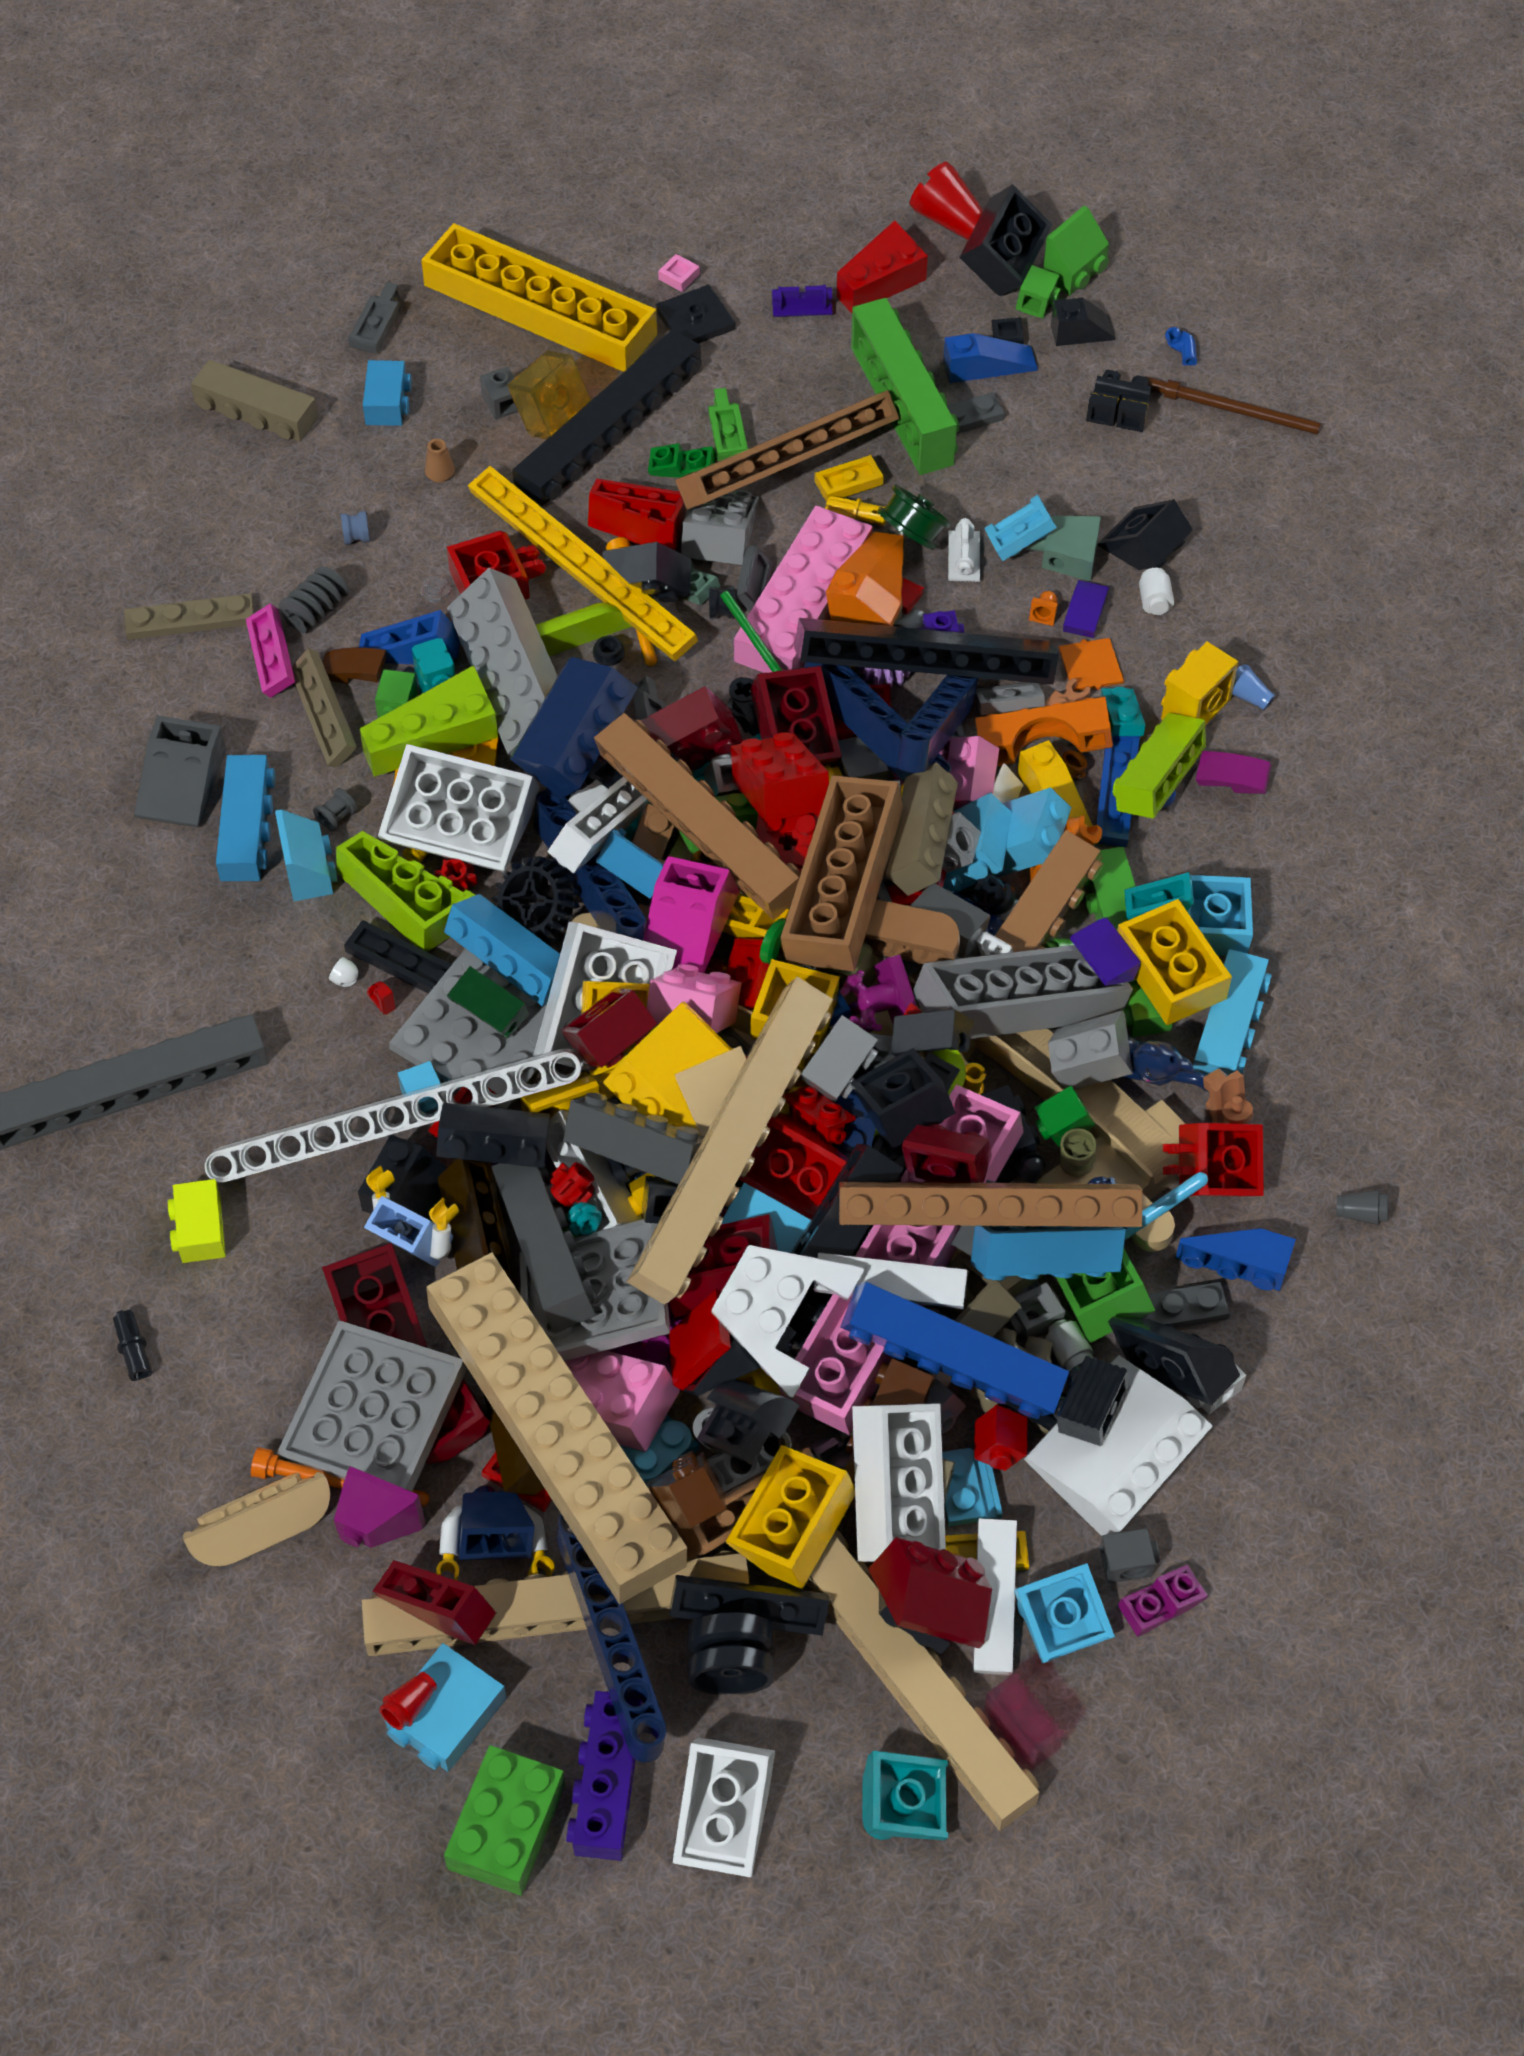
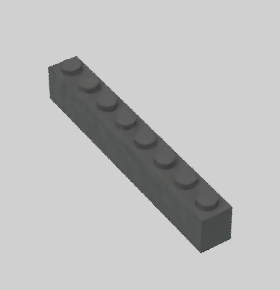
[0,1014,268,1150]

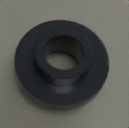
[593,635,625,666]

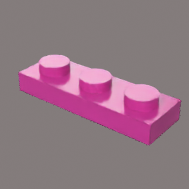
[246,603,295,698]

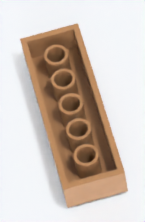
[781,775,903,971]

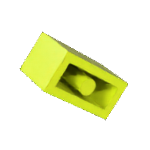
[168,1179,226,1263]

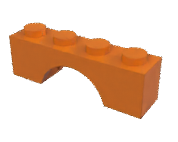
[975,697,1113,766]

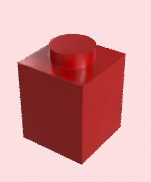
[974,1405,1027,1471]

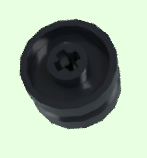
[688,1613,774,1694]

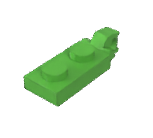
[708,388,748,461]

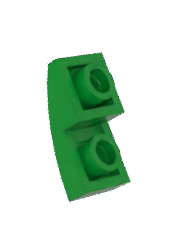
[648,443,716,478]

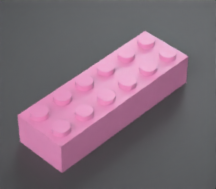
[734,506,873,673]

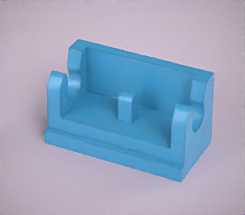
[596,828,664,899]

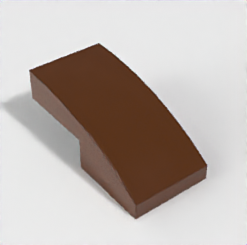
[322,648,387,684]

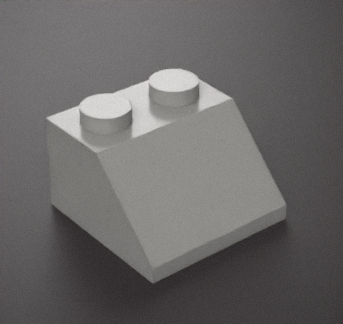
[1048,1010,1133,1089]

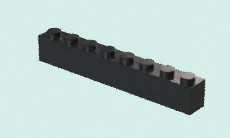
[512,329,702,507]
[794,618,1059,685]

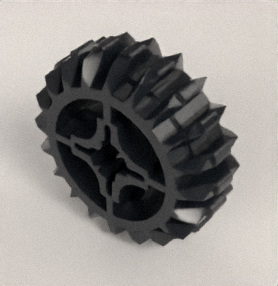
[491,856,581,945]

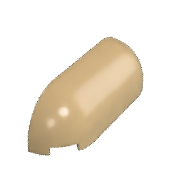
[183,1472,330,1566]

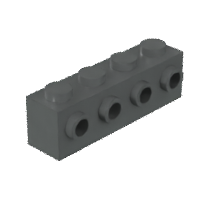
[563,1093,704,1184]

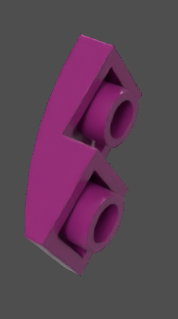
[1196,751,1272,794]
[1117,1564,1208,1637]

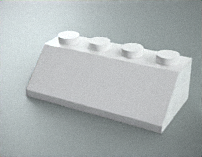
[852,1403,946,1562]

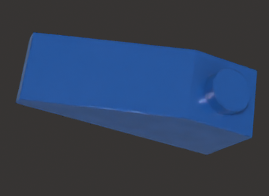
[943,333,1038,383]
[359,610,460,665]

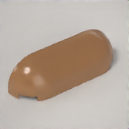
[864,900,960,964]

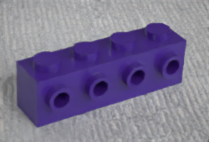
[567,1691,643,1861]

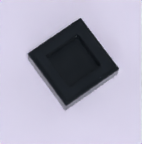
[991,317,1024,345]

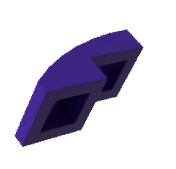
[1063,580,1109,638]

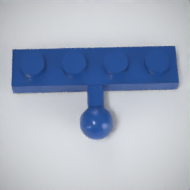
[1096,735,1176,848]

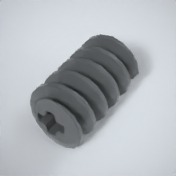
[279,566,350,634]

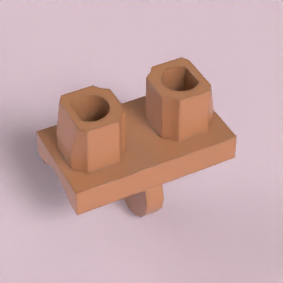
[1203,1069,1254,1124]

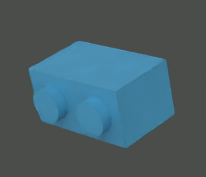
[363,360,412,426]

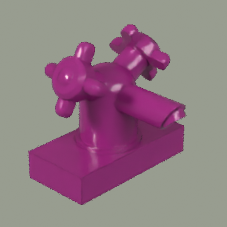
[840,955,917,1032]

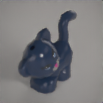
[1123,1037,1209,1092]

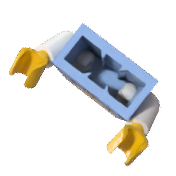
[364,1166,459,1267]

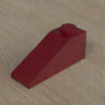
[373,1560,497,1645]

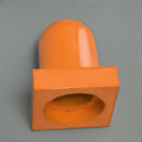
[1029,591,1058,626]

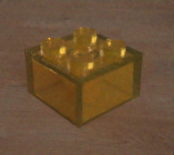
[507,350,591,440]

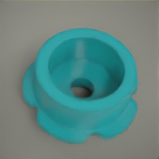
[567,1202,602,1236]

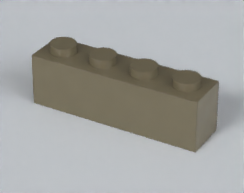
[191,359,318,442]
[886,762,958,896]

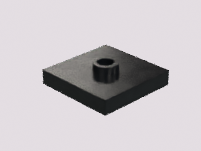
[656,284,736,344]

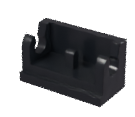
[891,1009,974,1057]

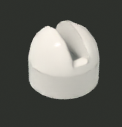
[329,957,358,987]

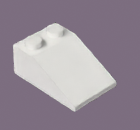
[673,1737,775,1877]

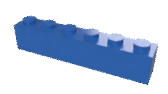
[840,1282,1069,1419]

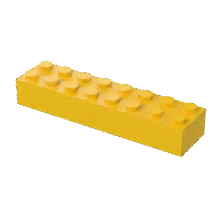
[421,223,657,372]

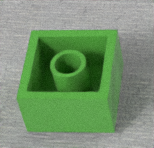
[1056,1248,1155,1343]

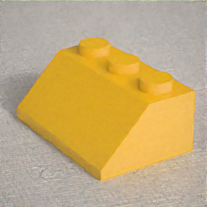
[726,1445,855,1589]

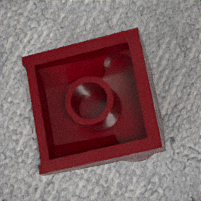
[426,1378,490,1465]

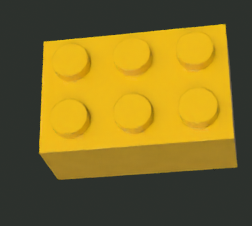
[1117,899,1232,1025]

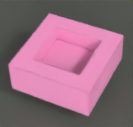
[658,254,700,292]

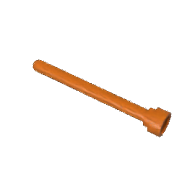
[250,1447,430,1506]

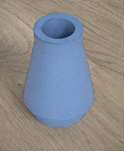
[1232,665,1275,711]

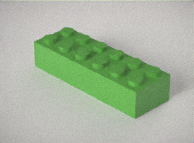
[851,298,959,475]

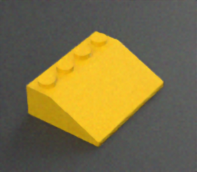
[603,1001,732,1135]

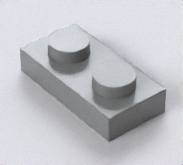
[975,682,1045,715]

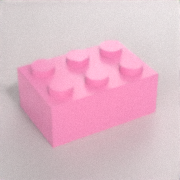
[564,1350,680,1452]

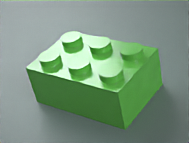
[444,1745,566,1896]

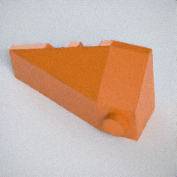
[826,532,904,626]

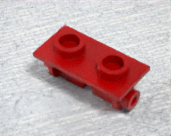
[782,1086,856,1144]

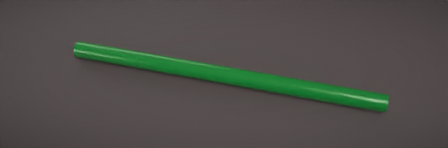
[720,590,783,672]

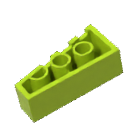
[336,831,475,952]

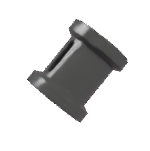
[313,788,357,831]

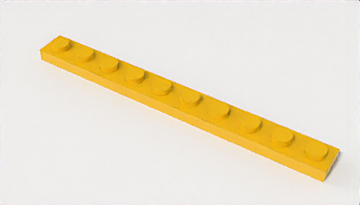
[468,466,698,662]

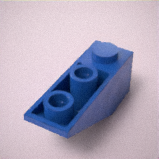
[1176,1228,1296,1291]

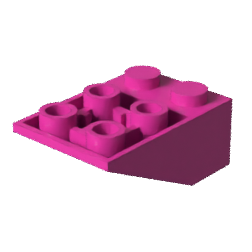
[643,856,740,973]

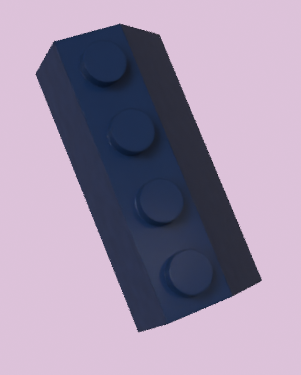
[509,657,638,799]

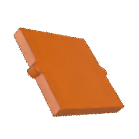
[1058,638,1124,691]

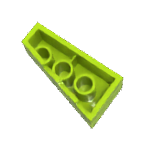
[360,665,498,777]

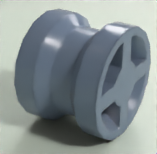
[341,511,370,545]

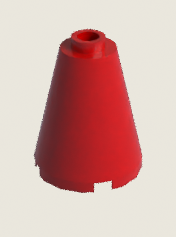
[909,161,983,240]

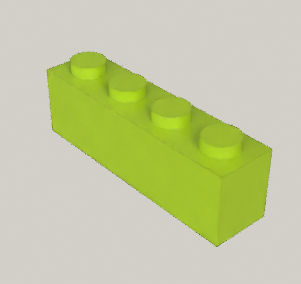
[1113,713,1206,819]

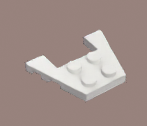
[711,1245,865,1399]

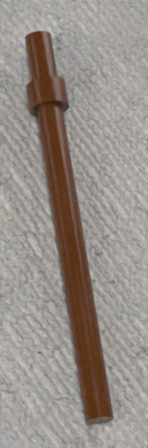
[1144,376,1321,435]

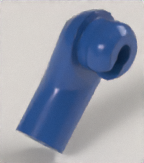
[1165,327,1197,365]

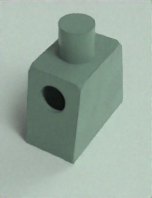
[1026,516,1101,581]

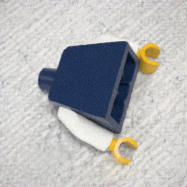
[436,1485,554,1581]

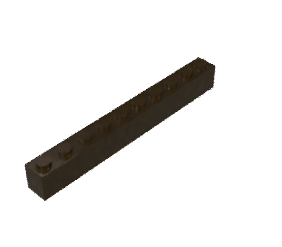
[438,1159,544,1496]

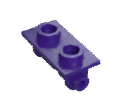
[772,284,833,317]

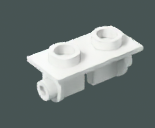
[948,518,980,582]

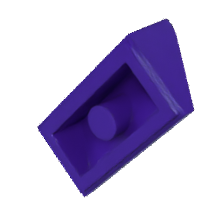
[1070,917,1141,986]

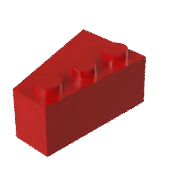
[836,220,928,314]
[588,478,687,550]

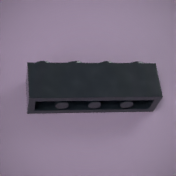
[791,1143,904,1295]

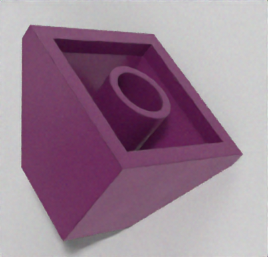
[334,1466,426,1548]

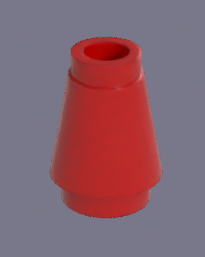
[379,1672,437,1730]

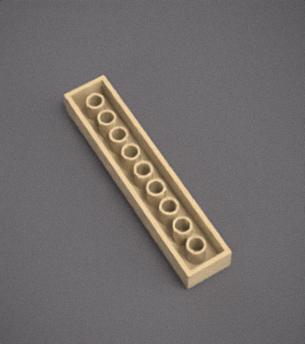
[426,1252,687,1604]

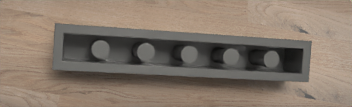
[492,1163,597,1333]

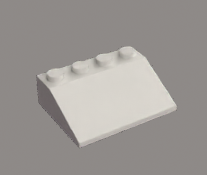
[377,744,540,872]
[533,922,677,1071]
[1024,1355,1213,1536]

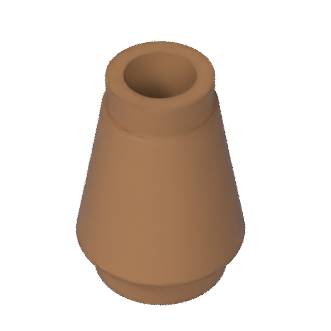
[424,439,455,483]

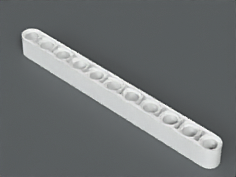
[205,1048,581,1183]

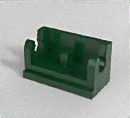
[447,966,529,1039]

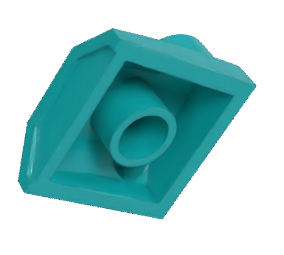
[862,1750,948,1840]

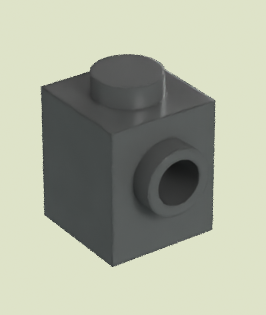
[480,366,524,420]

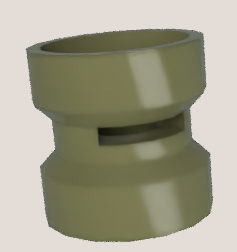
[1060,1128,1096,1177]

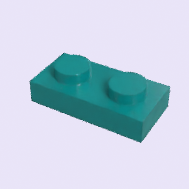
[1100,687,1146,736]

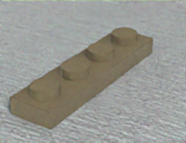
[124,593,254,640]
[292,648,357,767]

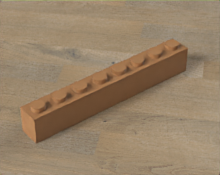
[675,390,899,509]
[594,713,801,920]
[839,1182,1143,1227]

